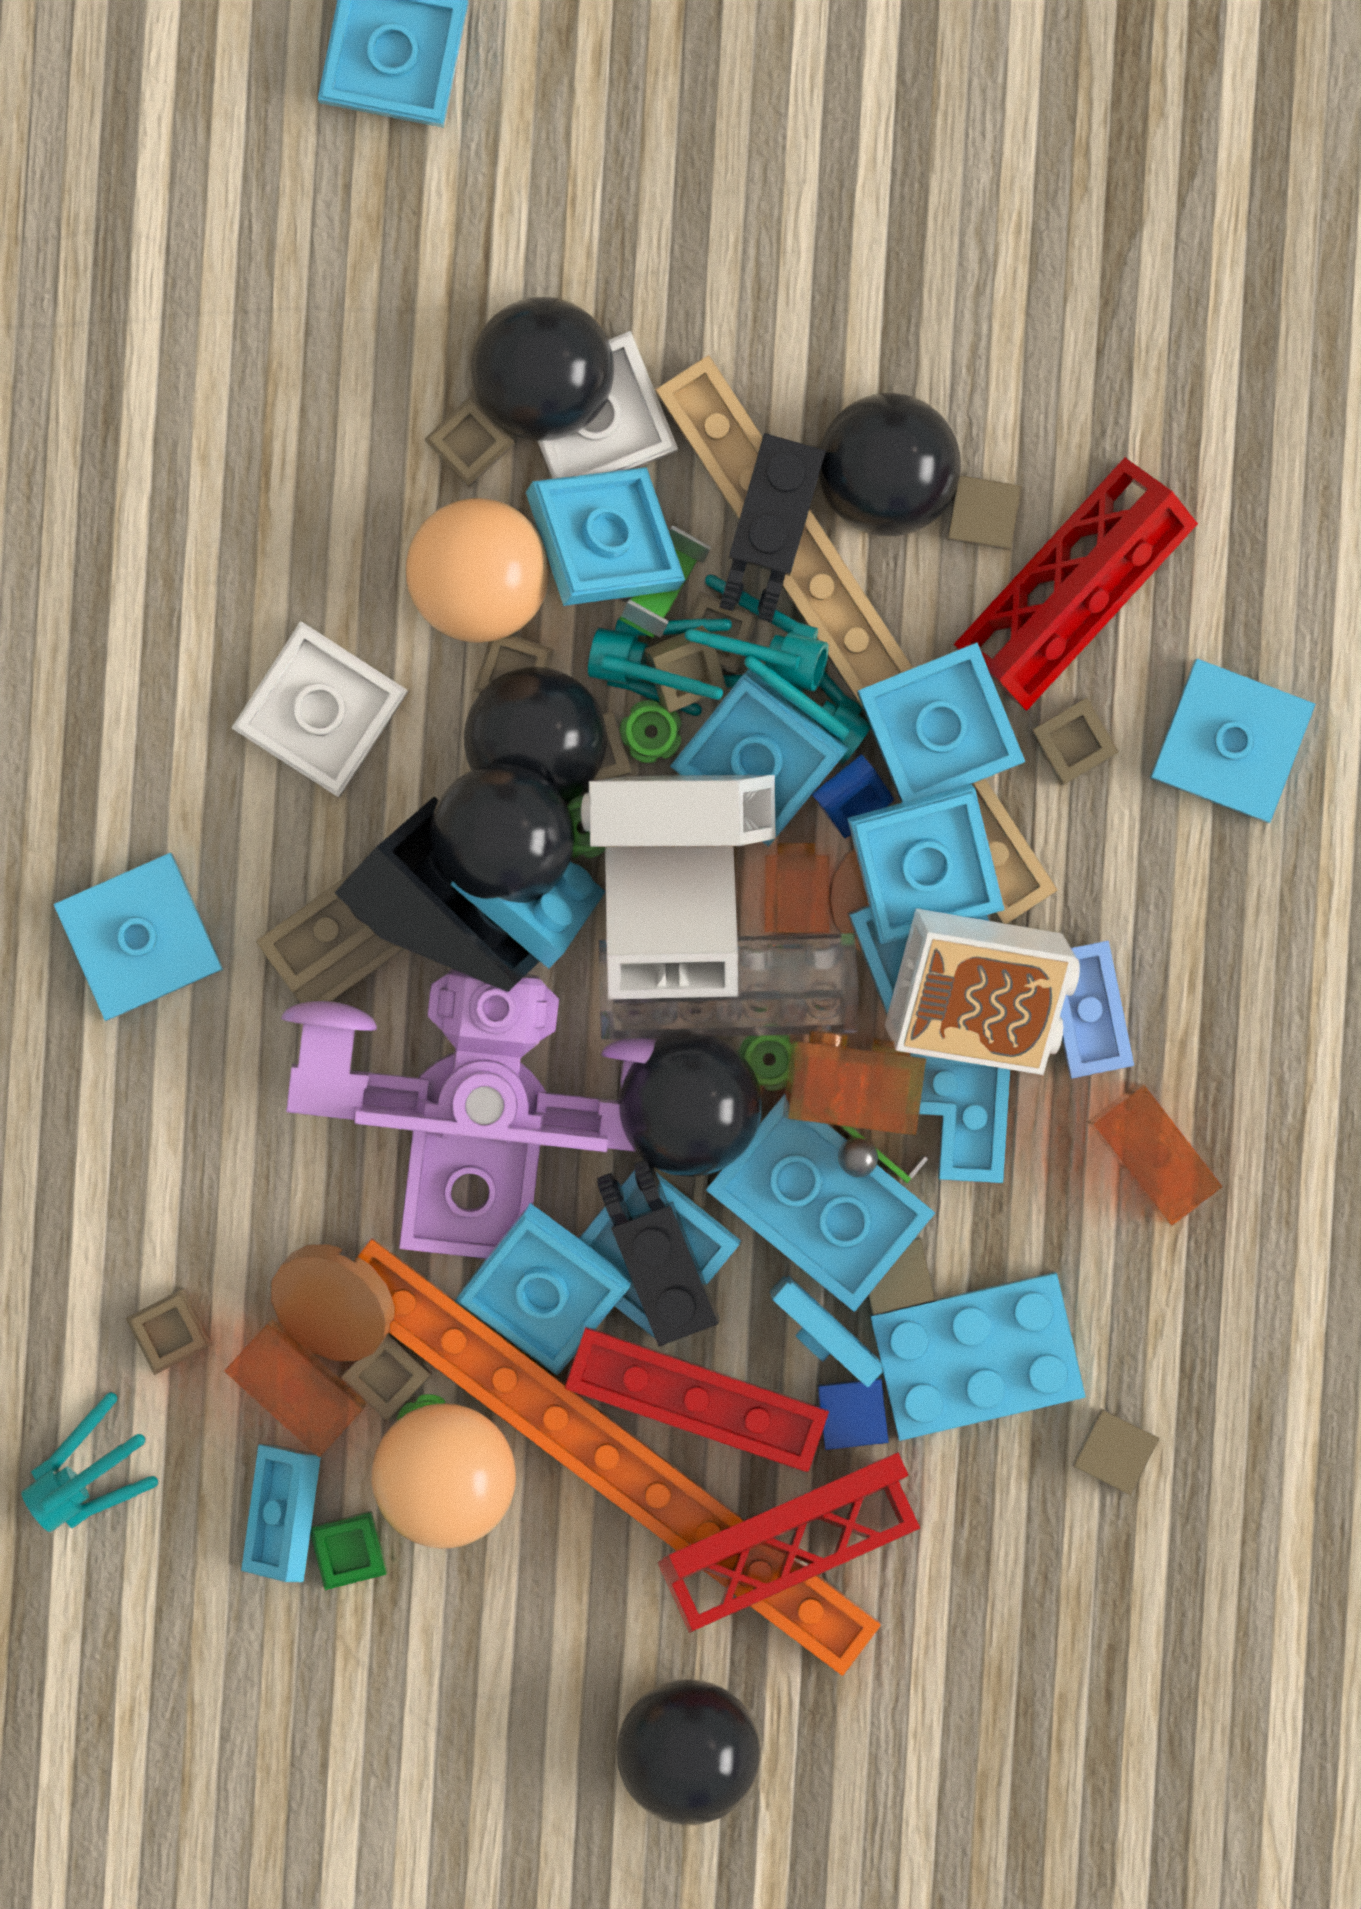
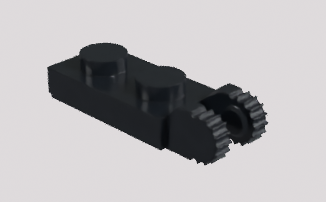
[719,433,826,622]
[597,1160,720,1347]

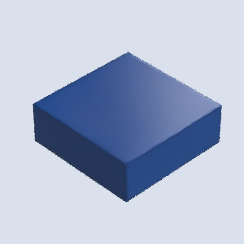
[812,754,894,839]
[817,1378,889,1450]

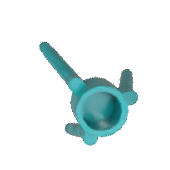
[685,574,829,692]
[588,618,732,716]
[744,656,871,766]
[21,1392,159,1532]

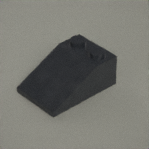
[334,796,540,992]

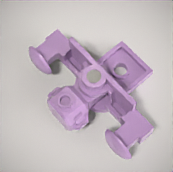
[281,969,659,1259]

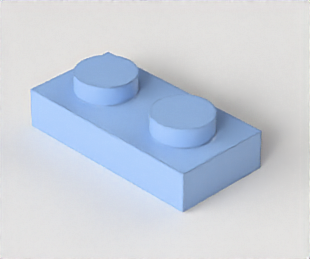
[1060,941,1134,1079]

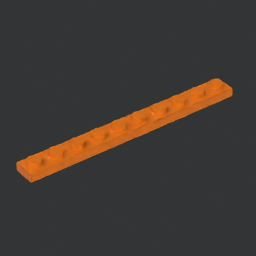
[355,1238,881,1676]

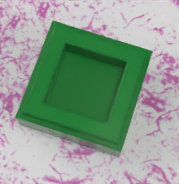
[310,1511,388,1590]

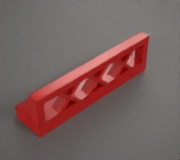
[953,457,1198,711]
[564,1326,829,1473]
[657,1452,920,1633]

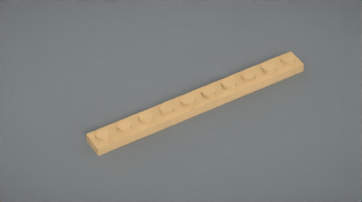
[655,355,1058,924]

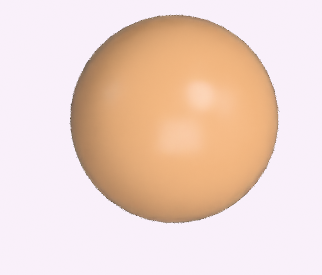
[405,498,550,643]
[371,1403,516,1549]

